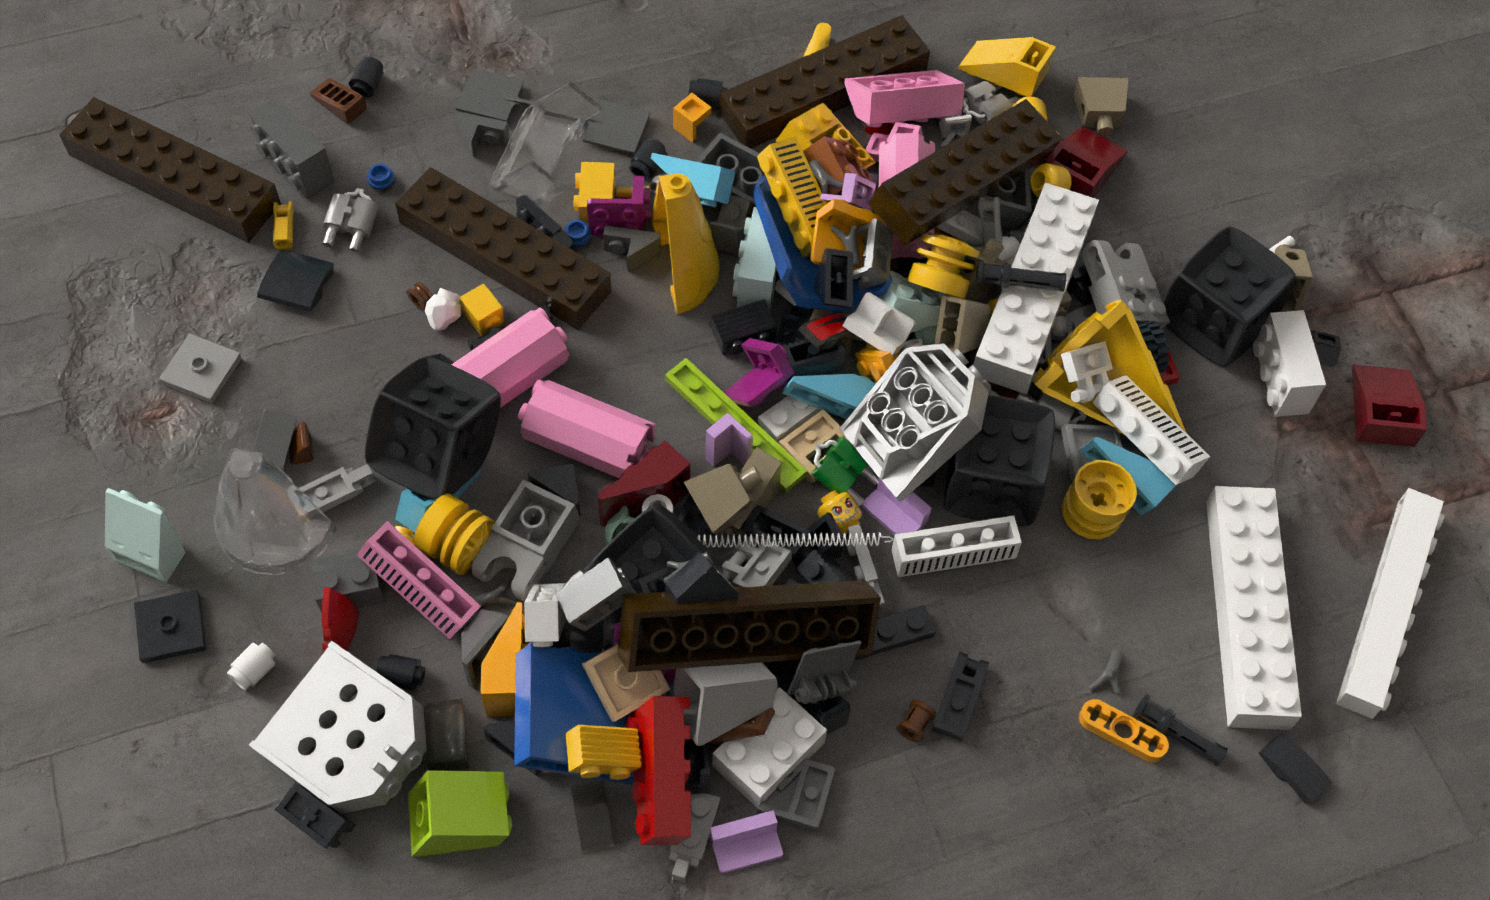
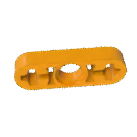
[1079,699,1169,763]

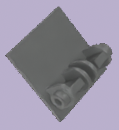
[787,641,861,704]

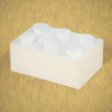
[1253,310,1326,417]
[712,688,827,808]

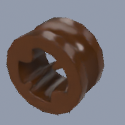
[406,282,433,310]

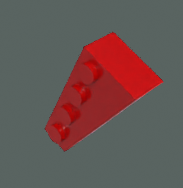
[625,696,691,845]

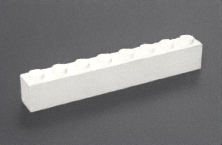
[1336,488,1445,719]

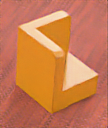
[673,93,712,142]

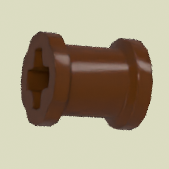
[896,699,936,742]

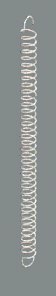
[698,533,893,548]

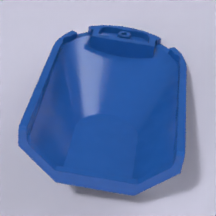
[754,176,892,312]

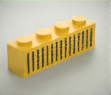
[757,137,827,258]

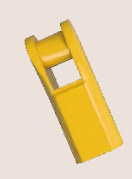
[804,23,832,57]
[273,201,294,250]

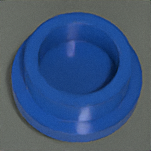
[367,163,395,190]
[564,220,591,247]

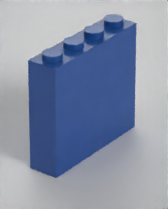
[514,642,635,785]

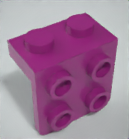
[587,176,651,237]
[724,338,794,407]

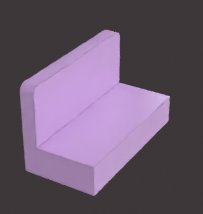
[821,173,876,211]
[706,413,753,467]
[862,478,932,536]
[710,810,783,874]

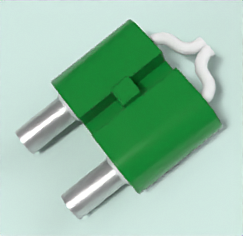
[812,436,879,506]

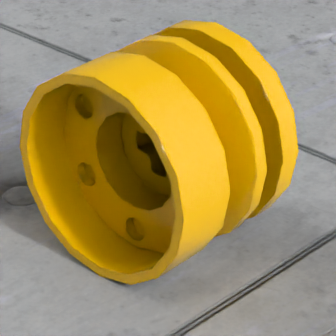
[907,234,980,299]
[1061,460,1137,540]
[414,493,495,575]

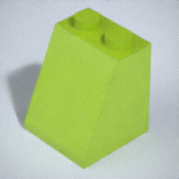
[408,770,512,857]

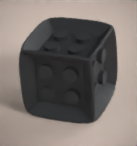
[1163,226,1296,367]
[365,357,501,500]
[944,395,1055,526]
[584,500,724,582]

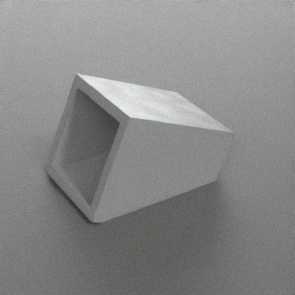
[673,663,778,746]

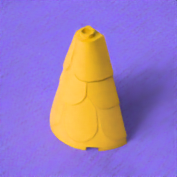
[651,174,720,314]
[1034,300,1186,435]

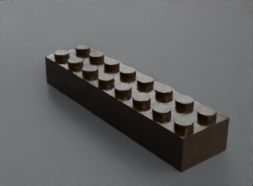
[719,15,930,149]
[59,97,281,243]
[868,99,1062,246]
[395,167,612,330]
[617,580,881,672]

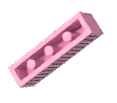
[357,521,481,639]

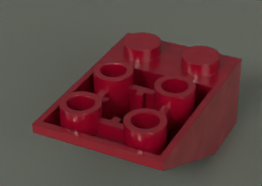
[1045,126,1128,198]
[1352,364,1427,447]
[598,441,690,527]

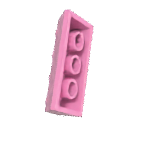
[845,70,965,127]

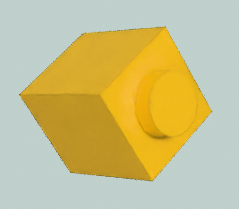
[459,283,505,336]

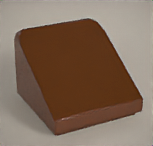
[289,422,314,465]

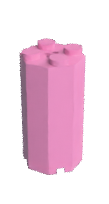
[878,133,935,259]
[452,308,570,408]
[518,379,656,478]

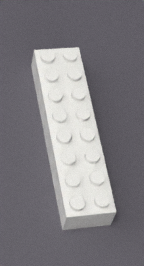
[973,182,1099,394]
[1206,486,1302,730]

